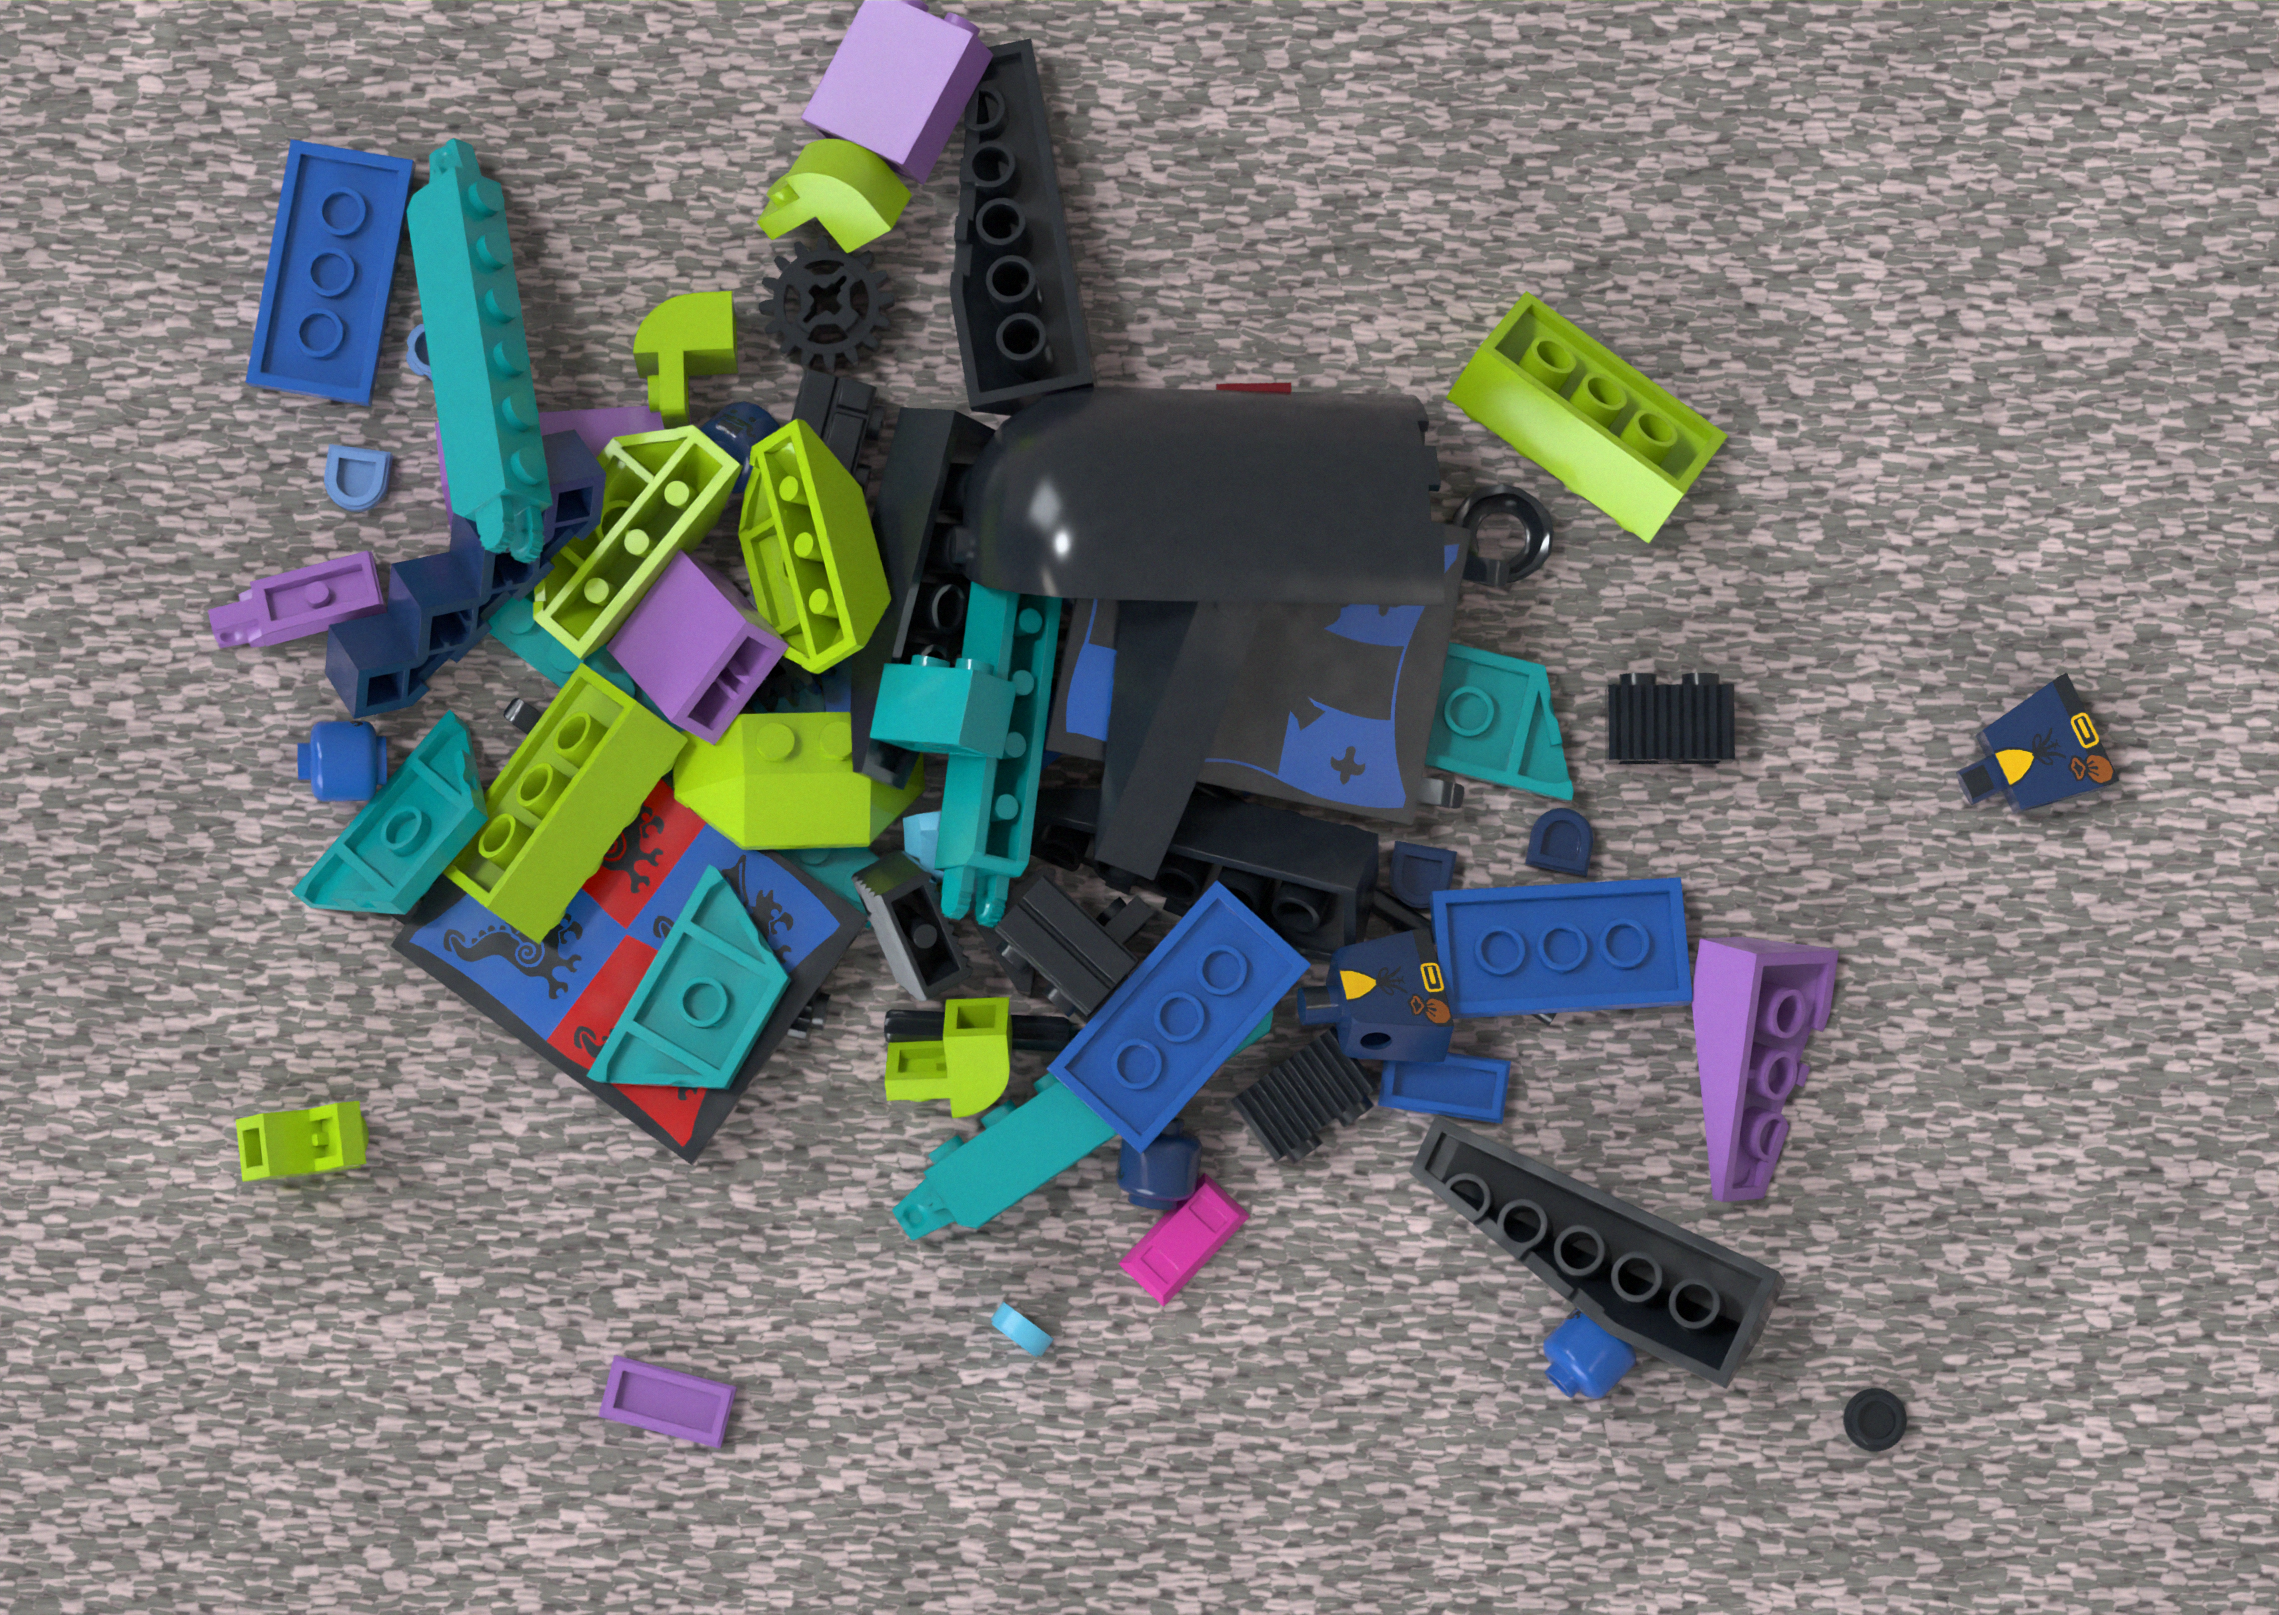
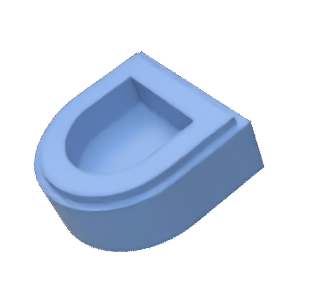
[324,444,393,512]

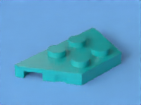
[1424,642,1574,803]
[291,709,488,915]
[586,864,792,1089]

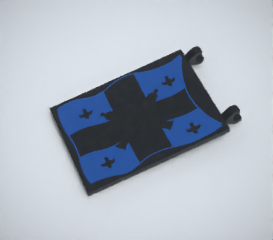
[1044,521,1510,826]

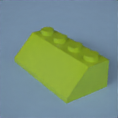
[1446,291,1728,544]
[442,662,689,944]

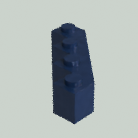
[325,429,606,719]

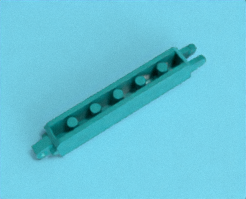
[406,138,553,564]
[934,582,1063,928]
[892,982,1297,1241]

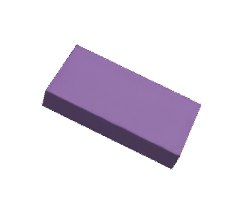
[598,1355,738,1448]

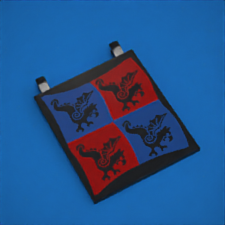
[388,698,870,1165]

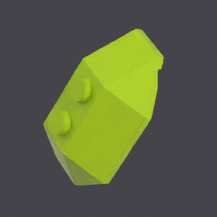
[738,419,891,674]
[533,425,743,660]
[672,712,925,850]

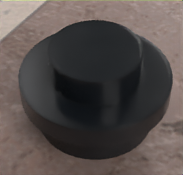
[1843,1388,1907,1452]

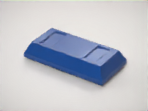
[1377,1052,1511,1124]

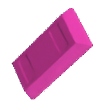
[1118,1173,1250,1307]

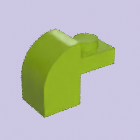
[756,139,912,253]
[633,291,738,430]
[884,997,1013,1118]
[236,1101,369,1182]

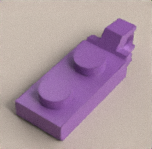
[208,551,387,648]

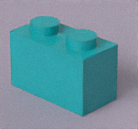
[870,655,1017,759]

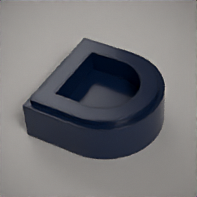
[1524,808,1593,877]
[1389,840,1457,909]

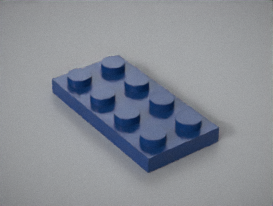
[245,139,416,407]
[1429,877,1693,1019]
[1047,880,1311,1155]

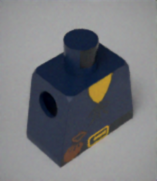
[1956,673,2119,814]
[1297,928,1454,1063]

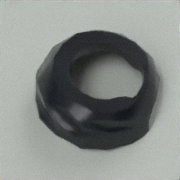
[1452,484,1554,583]

